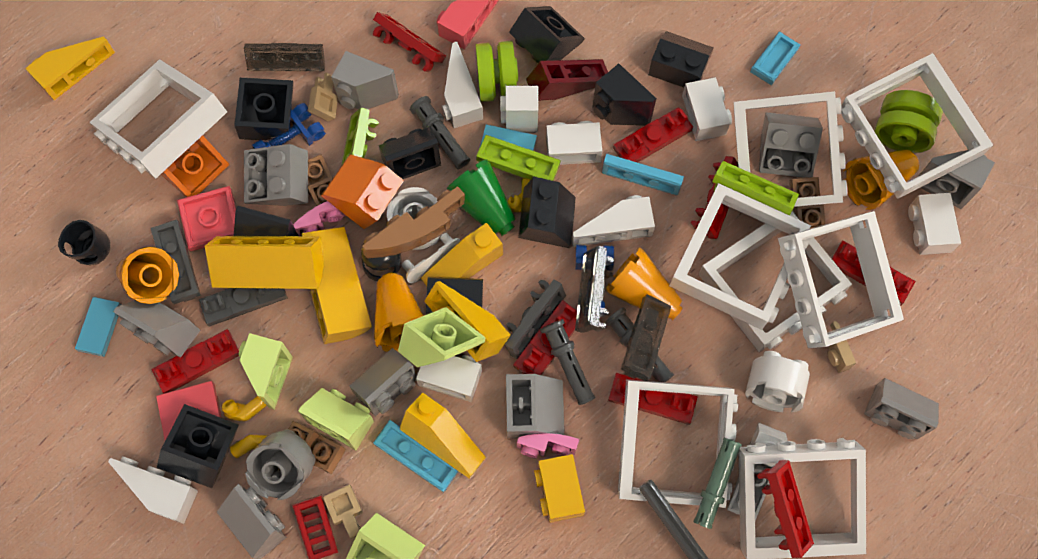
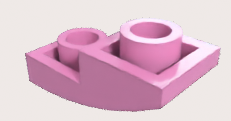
[293,201,346,236]
[517,433,579,458]

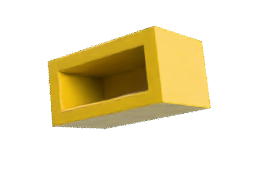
[534,454,585,523]

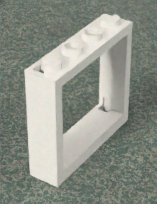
[841,53,993,199]
[89,59,227,179]
[733,91,847,207]
[669,183,811,330]
[698,211,852,352]
[778,211,904,348]
[617,379,738,508]
[738,438,866,559]

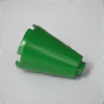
[447,159,516,236]

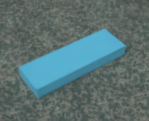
[602,154,684,195]
[373,420,459,493]

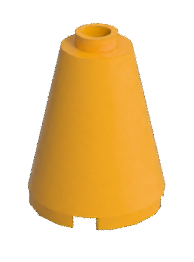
[843,150,919,210]
[116,247,179,304]
[604,247,683,321]
[374,273,424,352]

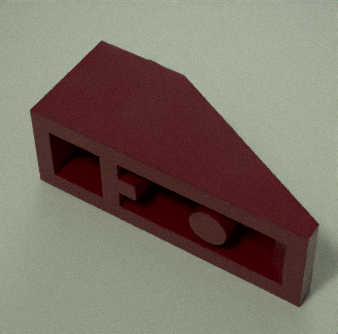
[526,59,608,101]

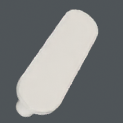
[402,233,461,283]

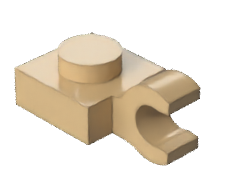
[308,72,338,122]
[828,321,856,373]
[323,485,363,541]

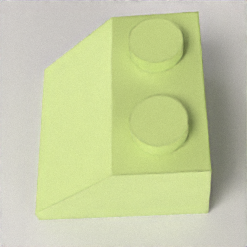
[398,307,486,367]
[239,333,293,410]
[298,388,374,450]
[346,513,425,559]

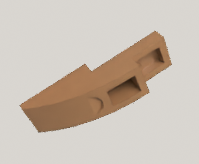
[362,186,465,258]

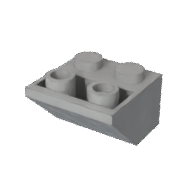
[759,112,823,178]
[244,144,308,206]
[113,300,200,358]
[350,348,417,416]
[506,374,565,438]
[864,378,939,440]
[217,484,287,559]

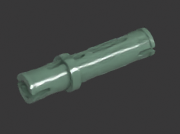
[693,437,742,529]

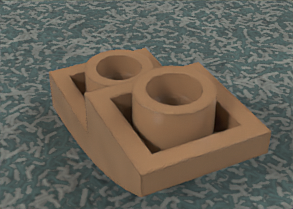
[308,154,333,206]
[789,177,825,229]
[288,421,346,475]

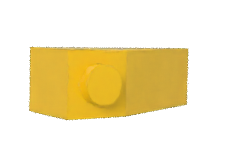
[25,36,115,100]
[421,223,503,287]
[424,281,511,362]
[400,393,486,479]

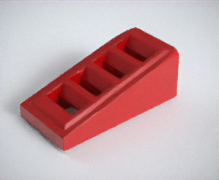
[292,494,339,559]

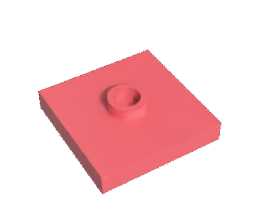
[177,186,237,251]
[156,381,222,440]

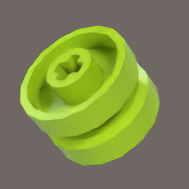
[476,41,518,102]
[874,90,943,153]

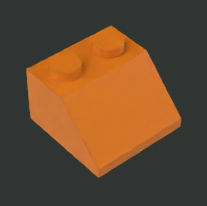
[161,135,230,197]
[321,154,404,229]

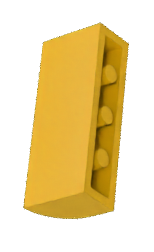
[301,227,372,344]
[205,236,324,289]

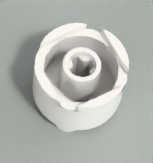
[387,187,441,250]
[745,351,810,412]

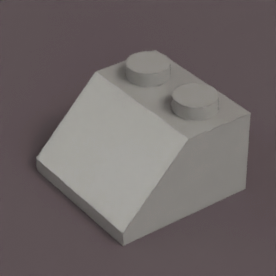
[331,51,399,110]
[918,150,995,209]

